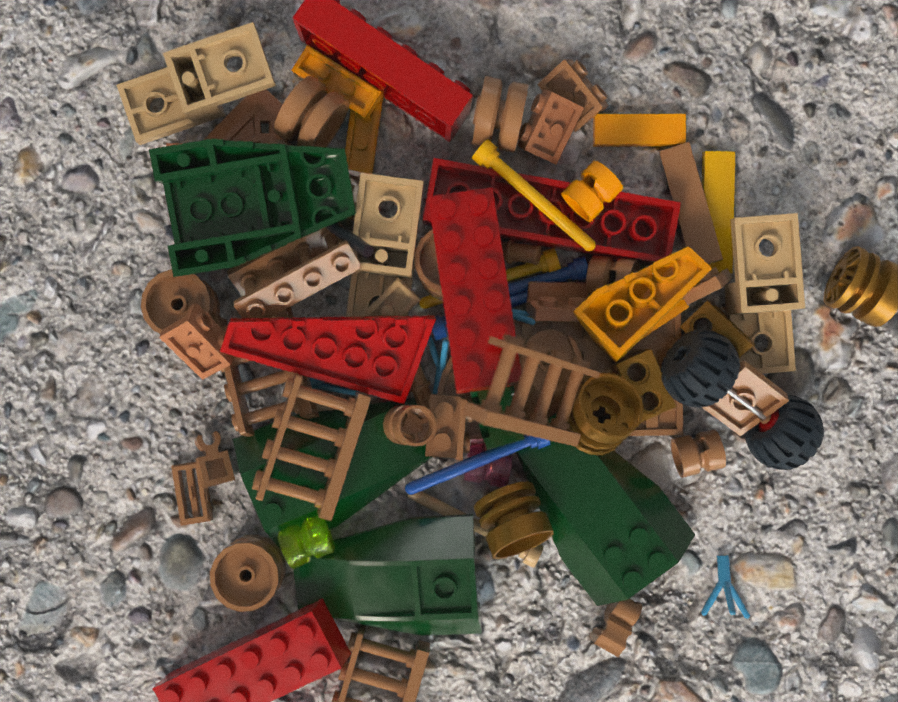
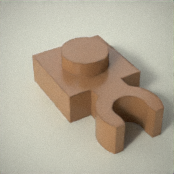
[195,431,235,489]

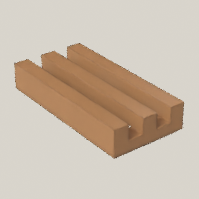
[171,462,213,526]

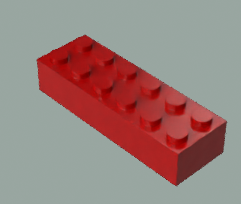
[292,0,473,143]
[428,187,522,394]
[152,598,351,702]

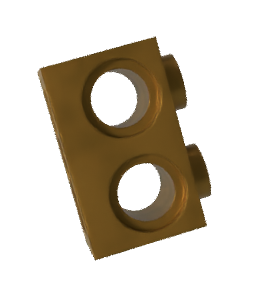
[680,300,756,359]
[610,349,677,422]

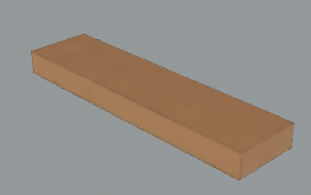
[659,142,723,264]

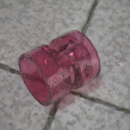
[463,441,513,488]

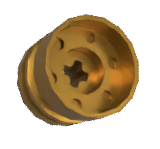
[824,246,898,327]
[568,373,644,455]
[473,481,554,559]

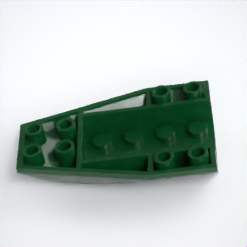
[292,514,482,636]

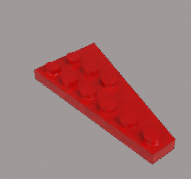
[220,315,436,404]

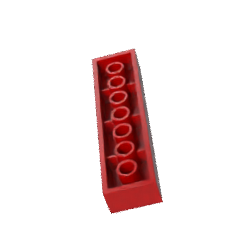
[422,158,681,266]

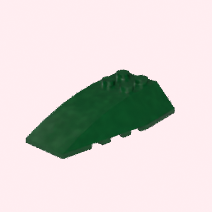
[149,139,357,277]
[233,397,432,550]
[516,412,695,606]

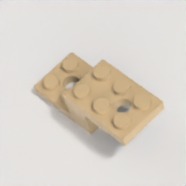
[116,22,276,145]
[346,173,424,317]
[724,213,805,374]

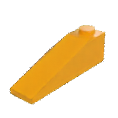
[573,246,712,363]

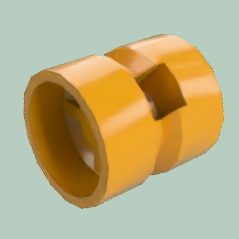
[561,160,623,222]

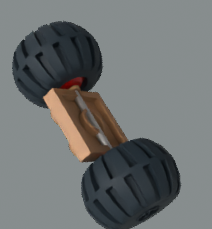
[660,329,824,470]

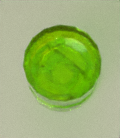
[278,515,335,569]

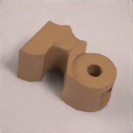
[589,599,642,658]

